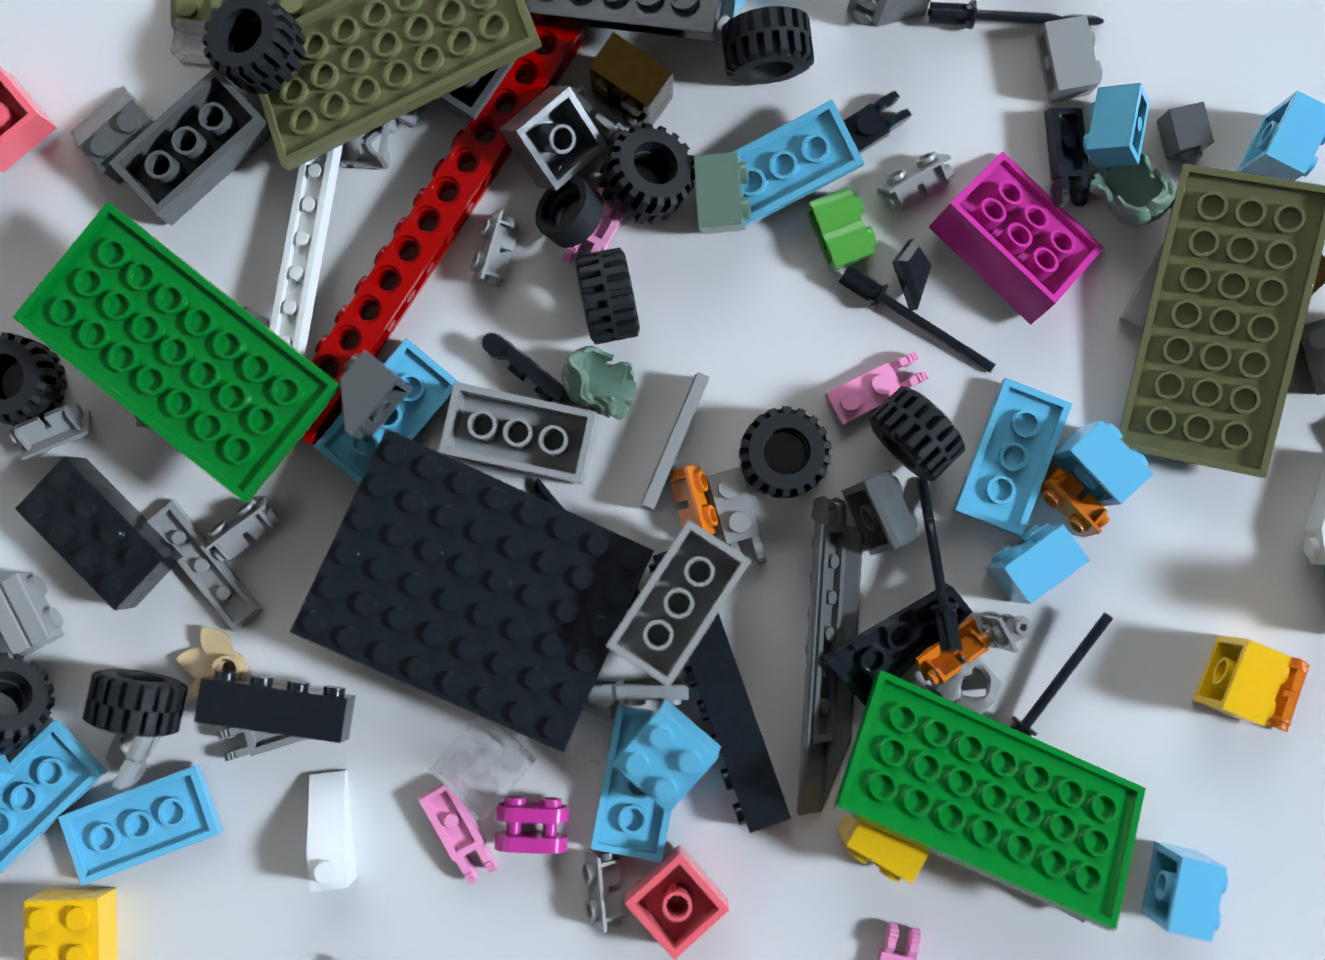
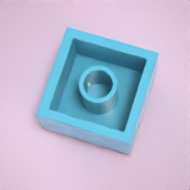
[1236,91,1325,181]
[1052,420,1153,506]
[986,523,1090,604]
[612,699,721,814]
[1141,841,1228,942]

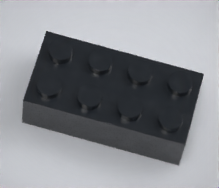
[15,456,183,611]

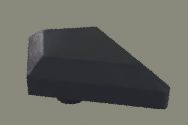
[892,239,932,311]

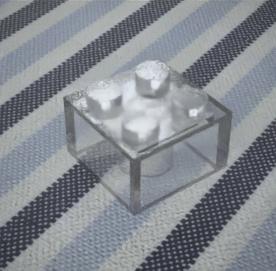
[429,715,537,820]

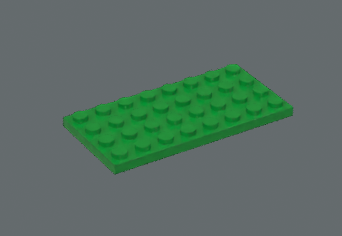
[12,201,341,503]
[833,670,1146,931]

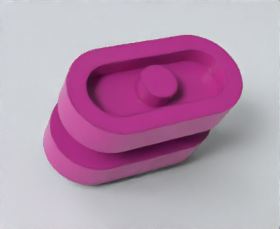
[494,795,569,854]

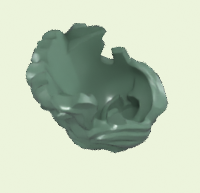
[1089,153,1176,227]
[561,346,637,420]

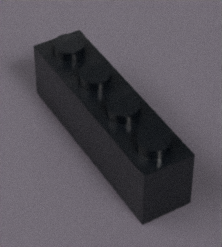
[194,670,356,743]

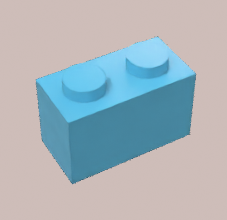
[1083,83,1150,168]

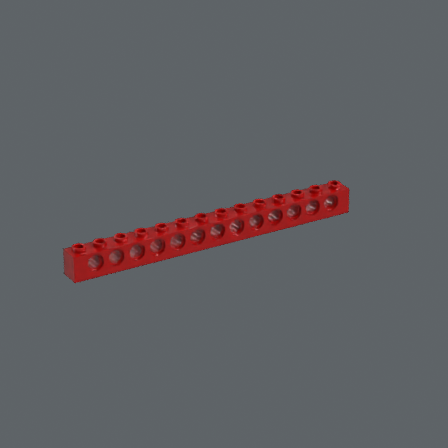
[301,20,585,445]

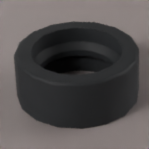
[535,175,604,248]

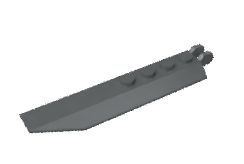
[796,496,863,815]

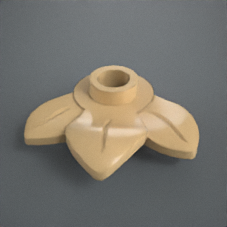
[177,627,248,698]

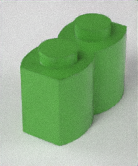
[806,187,877,273]

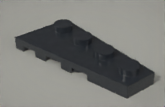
[821,583,973,706]

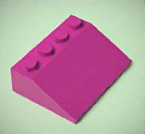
[929,151,1104,325]

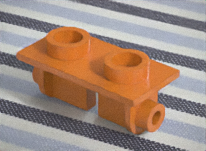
[669,465,718,534]
[1040,467,1110,537]
[916,617,992,685]
[1265,657,1310,732]

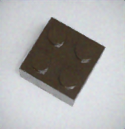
[588,32,673,126]

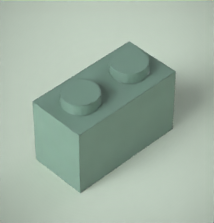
[694,151,751,234]

